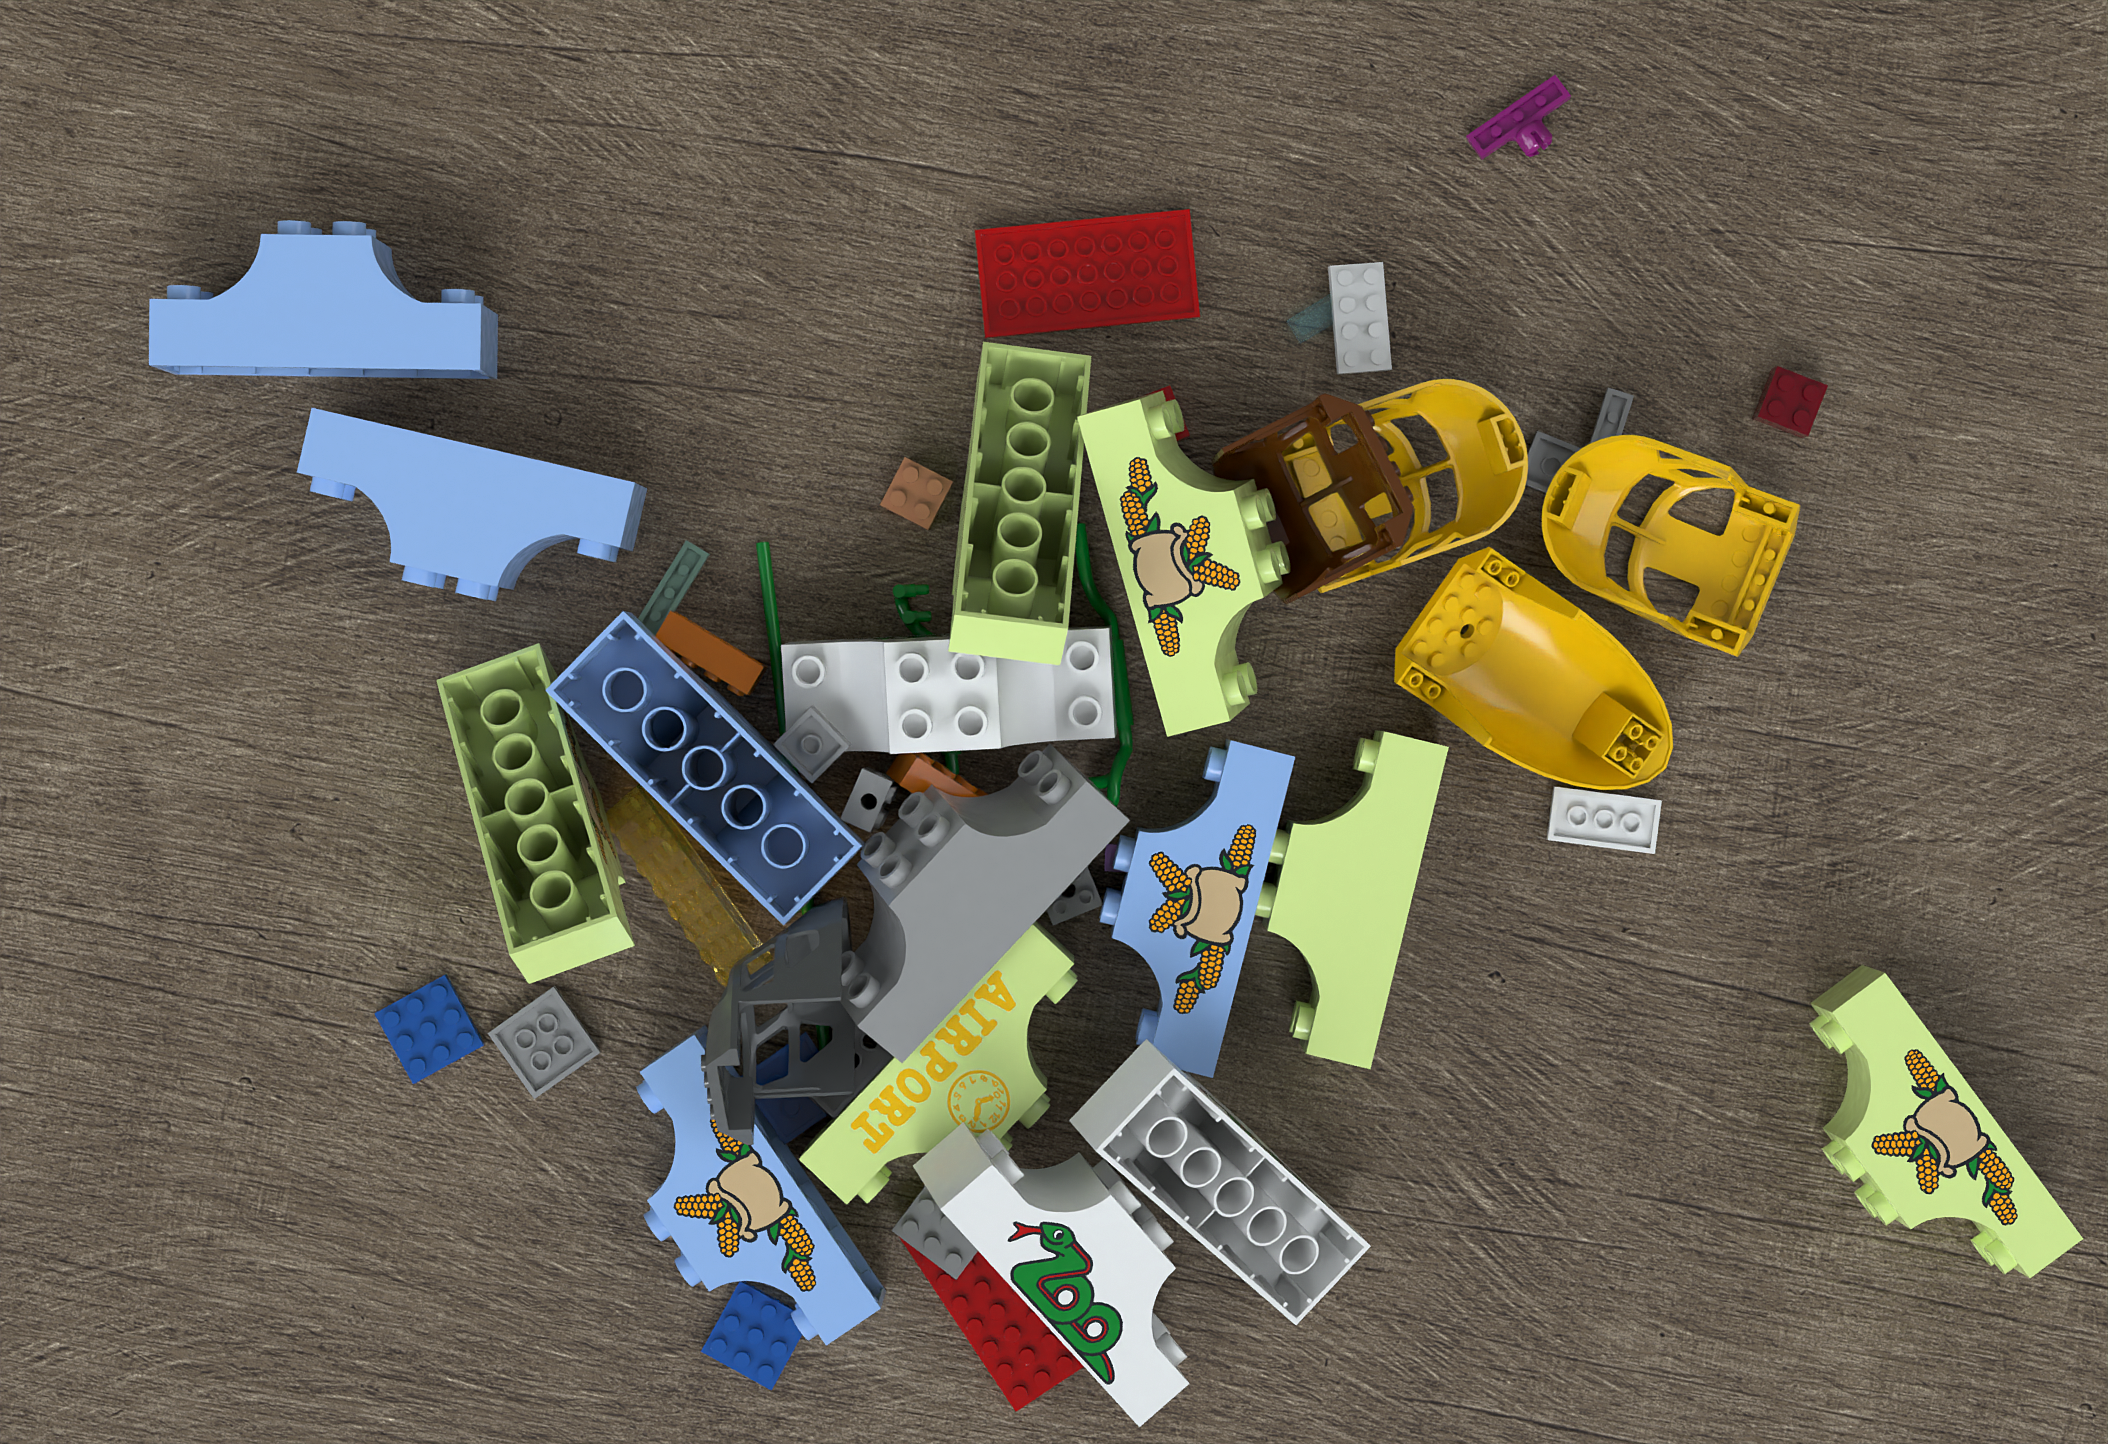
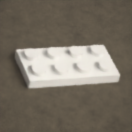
[1328,262,1392,375]
[1546,786,1662,854]

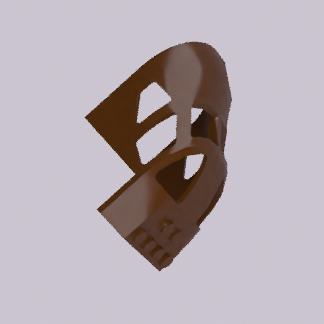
[1211,393,1414,604]

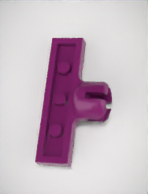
[1466,75,1571,160]

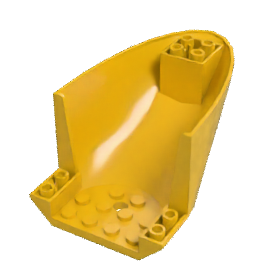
[1394,547,1673,790]

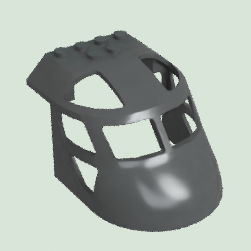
[701,896,855,1145]

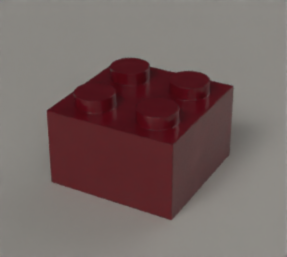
[1752,366,1828,438]

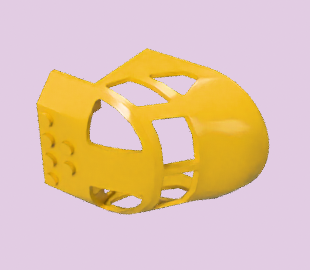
[1280,379,1528,593]
[1542,435,1800,657]

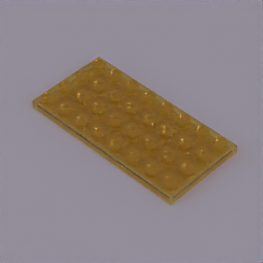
[606,784,773,987]

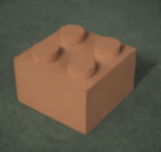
[880,457,954,531]

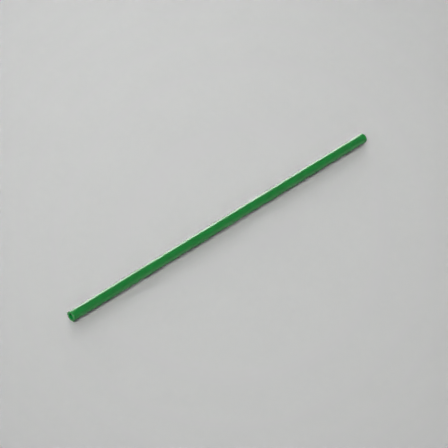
[756,542,831,1051]

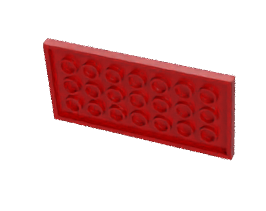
[975,209,1200,339]
[899,1237,1084,1412]

